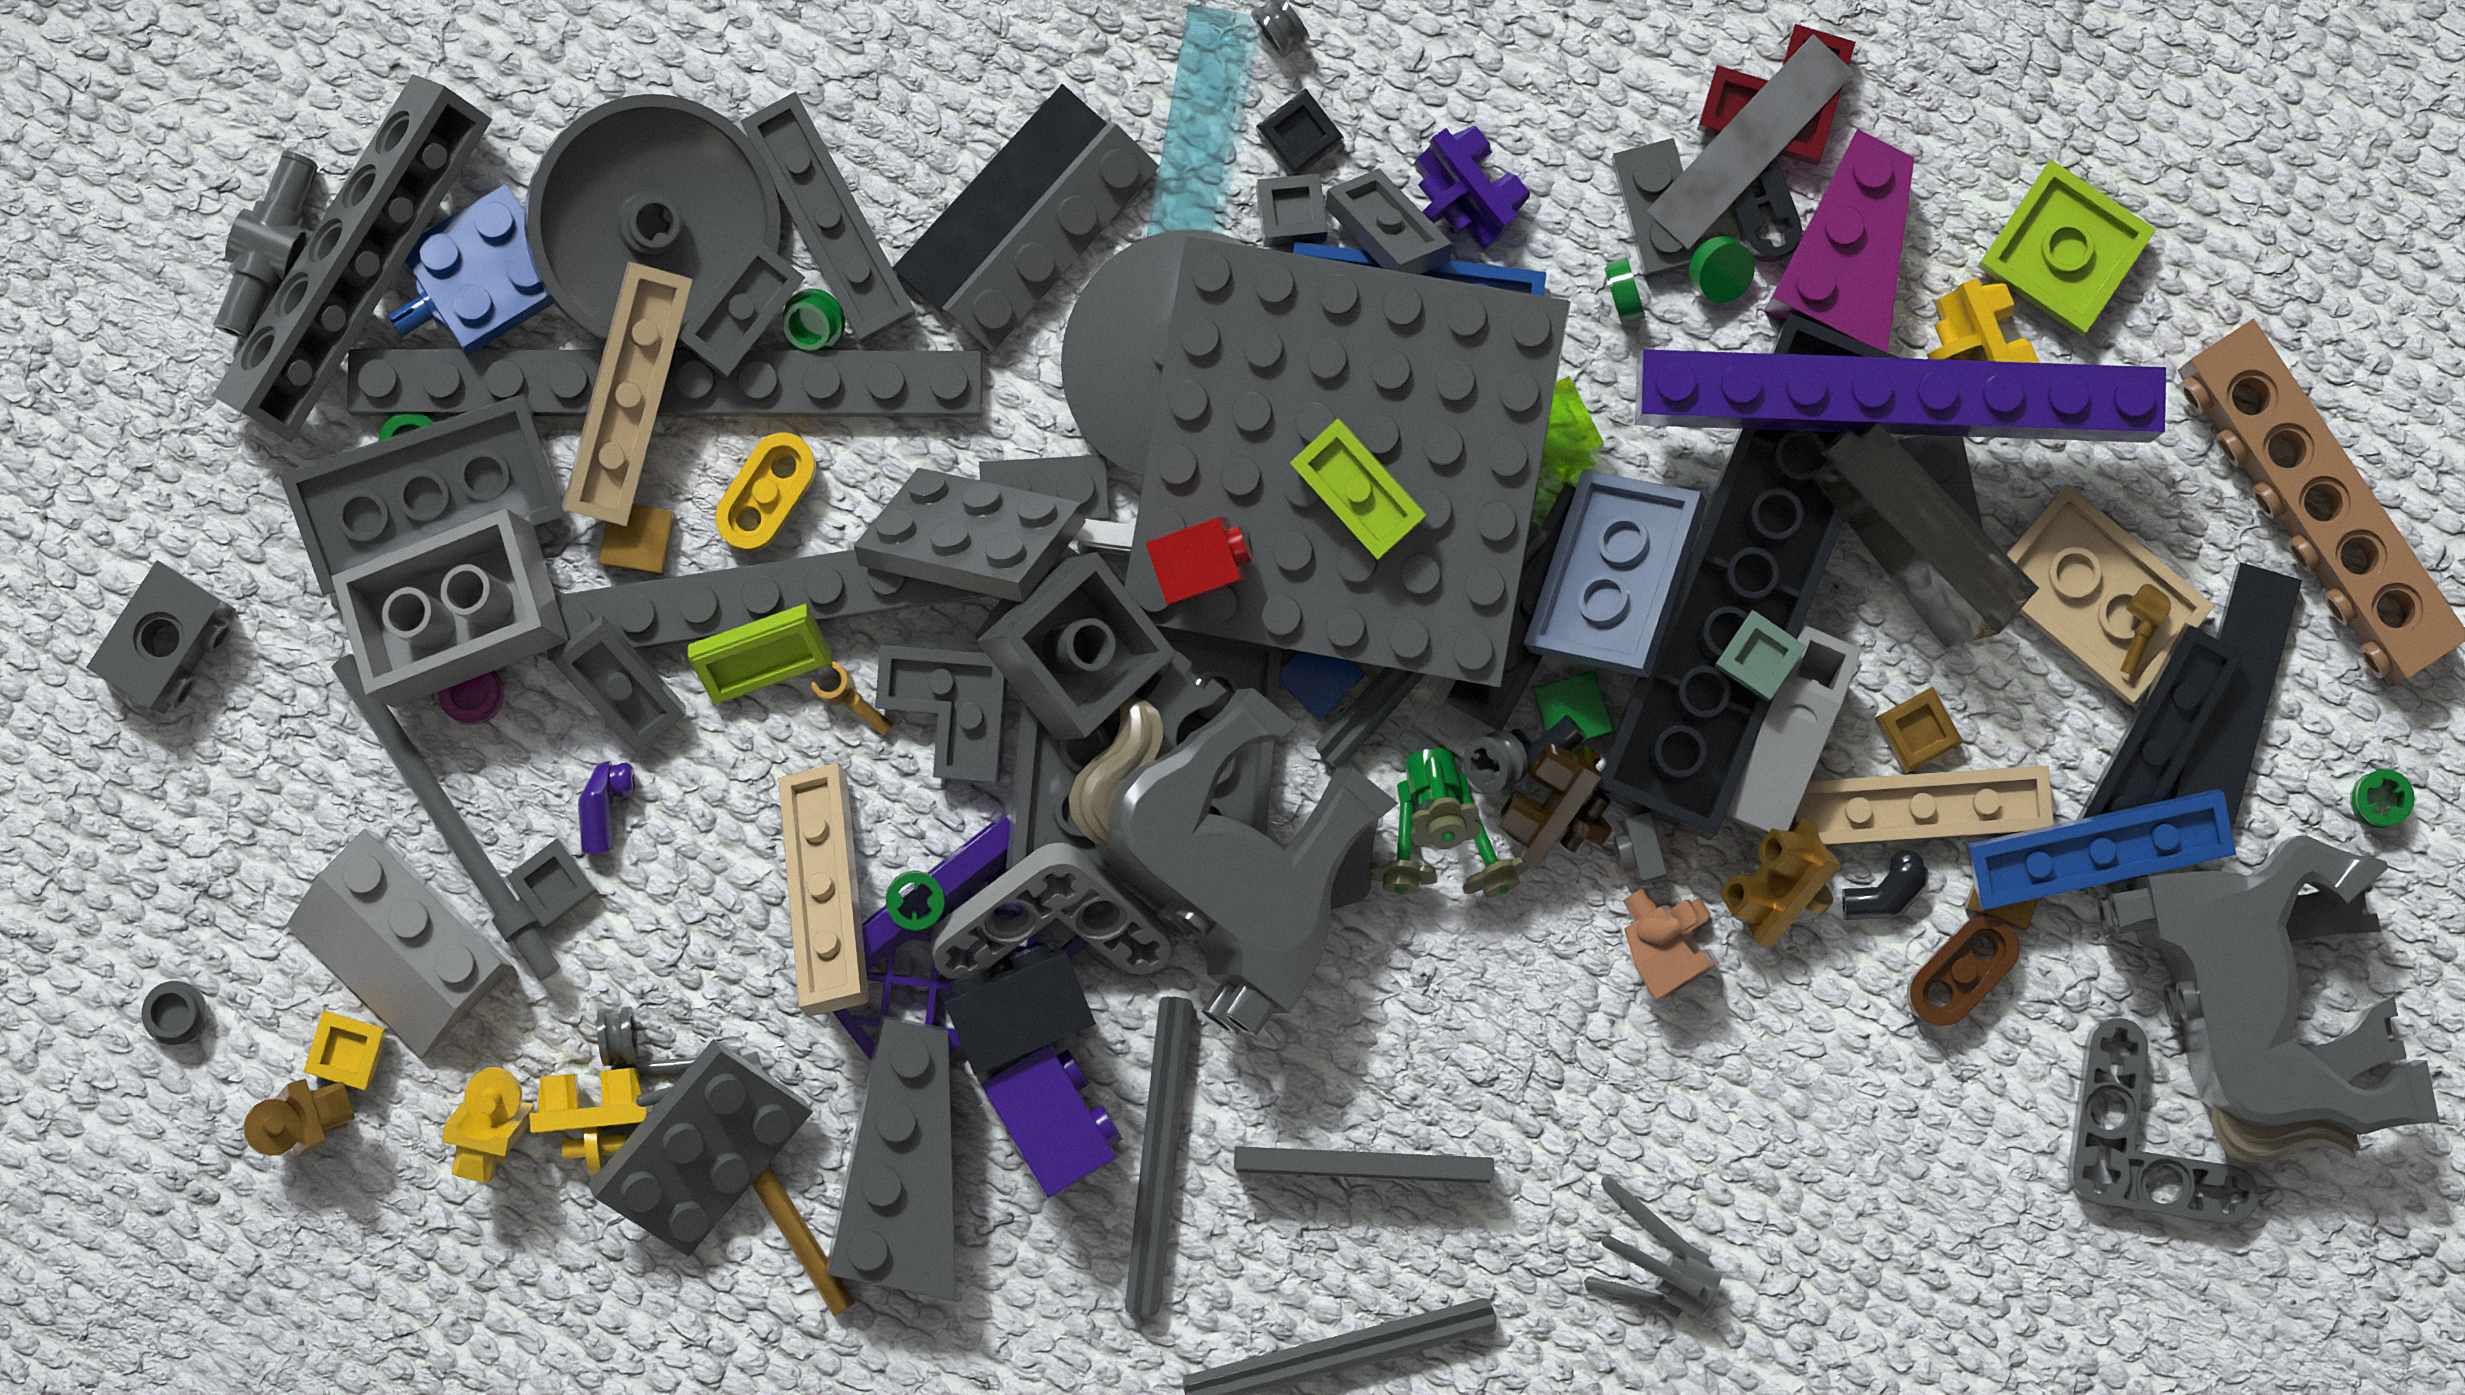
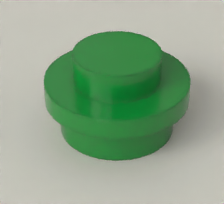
[783,288,845,351]

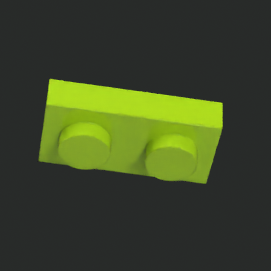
[1290,418,1428,560]

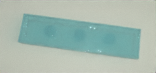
[1146,4,1251,238]

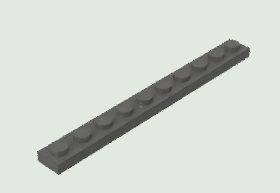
[347,349,982,417]

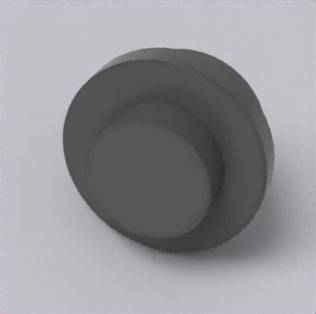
[141,981,208,1045]

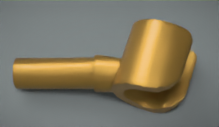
[2120,584,2171,677]
[810,662,894,736]

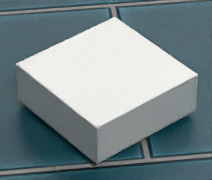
[1075,519,1135,558]

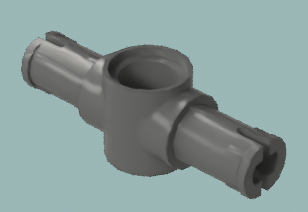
[213,151,319,340]

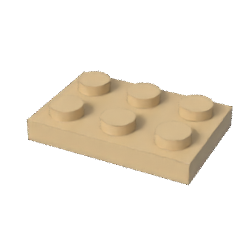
[1982,483,2215,705]

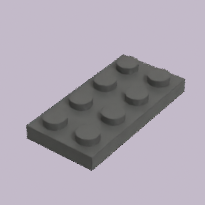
[279,393,567,595]

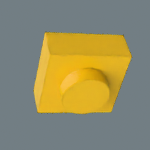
[303,1010,389,1091]

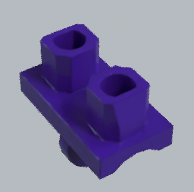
[1414,126,1530,250]

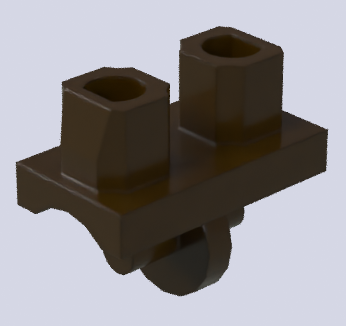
[1498,742,1612,869]

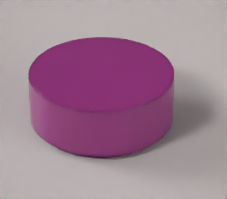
[438,670,504,725]

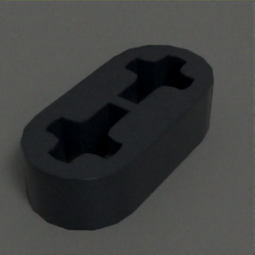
[1729,158,1802,263]

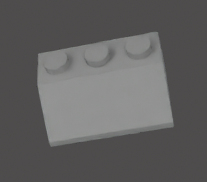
[286,829,513,1058]

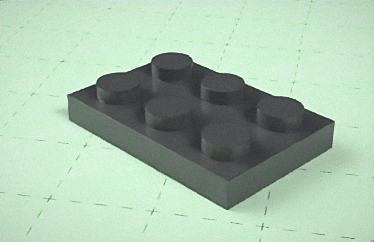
[854,468,1086,603]
[588,1039,813,1257]

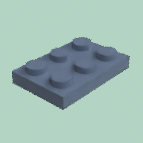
[1523,469,1707,678]

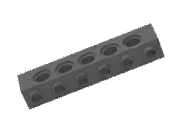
[212,74,493,443]

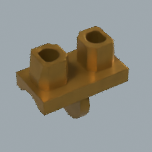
[1721,818,1841,948]
[243,1078,355,1158]

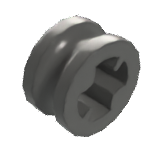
[1251,0,1310,58]
[1463,730,1528,794]
[597,1006,638,1066]

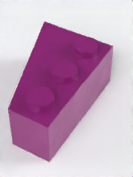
[1764,129,1915,352]

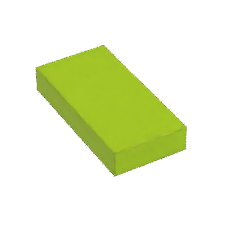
[688,603,832,705]

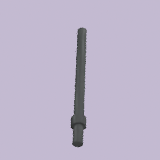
[331,654,561,981]

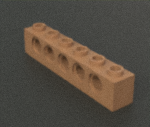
[2178,318,2465,685]

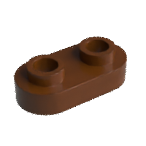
[1907,916,2019,1026]

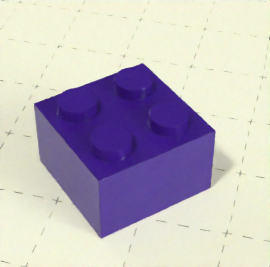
[981,1044,1123,1198]

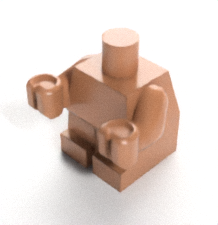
[1623,888,1720,1000]

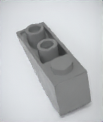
[1724,624,1862,835]

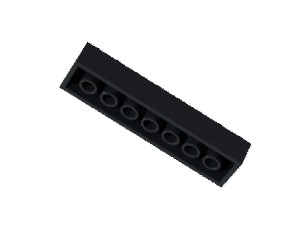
[1592,313,1900,841]

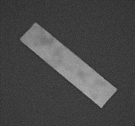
[1646,34,1855,249]

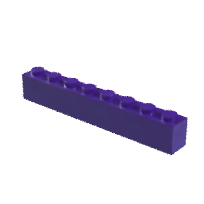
[1635,349,2166,443]

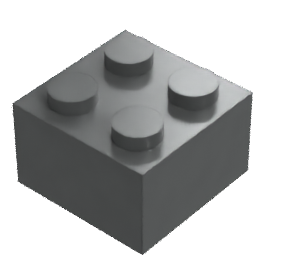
[976,552,1176,741]

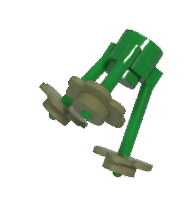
[1370,748,1529,898]

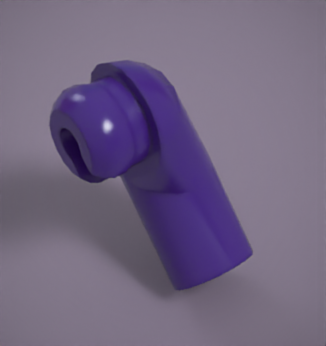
[578,760,635,853]

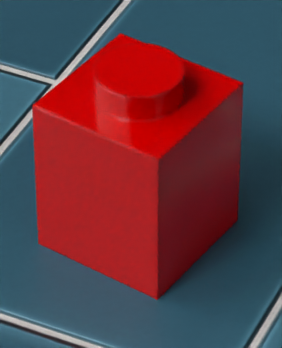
[1145,517,1253,605]

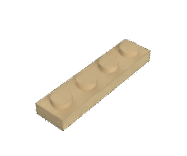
[562,261,693,526]
[778,763,869,1017]
[1793,765,2054,846]

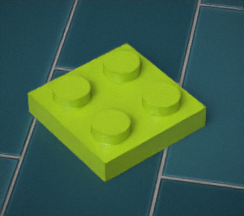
[1977,159,2156,337]

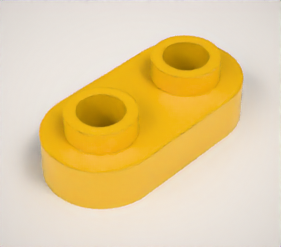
[715,433,816,552]

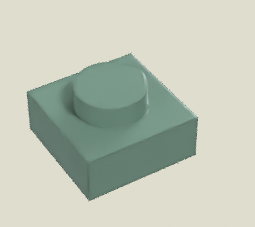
[1714,610,1807,702]

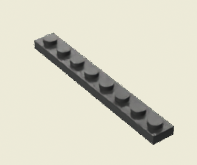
[547,550,1051,662]

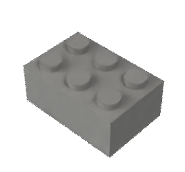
[331,508,568,708]

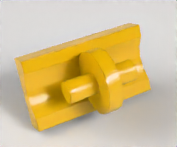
[1927,278,2040,363]
[441,1067,534,1183]
[529,1068,654,1175]

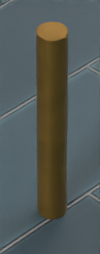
[751,1164,856,1317]

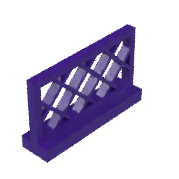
[832,813,1089,1061]

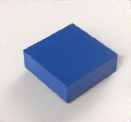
[1279,651,1365,722]

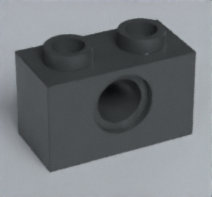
[86,560,234,714]

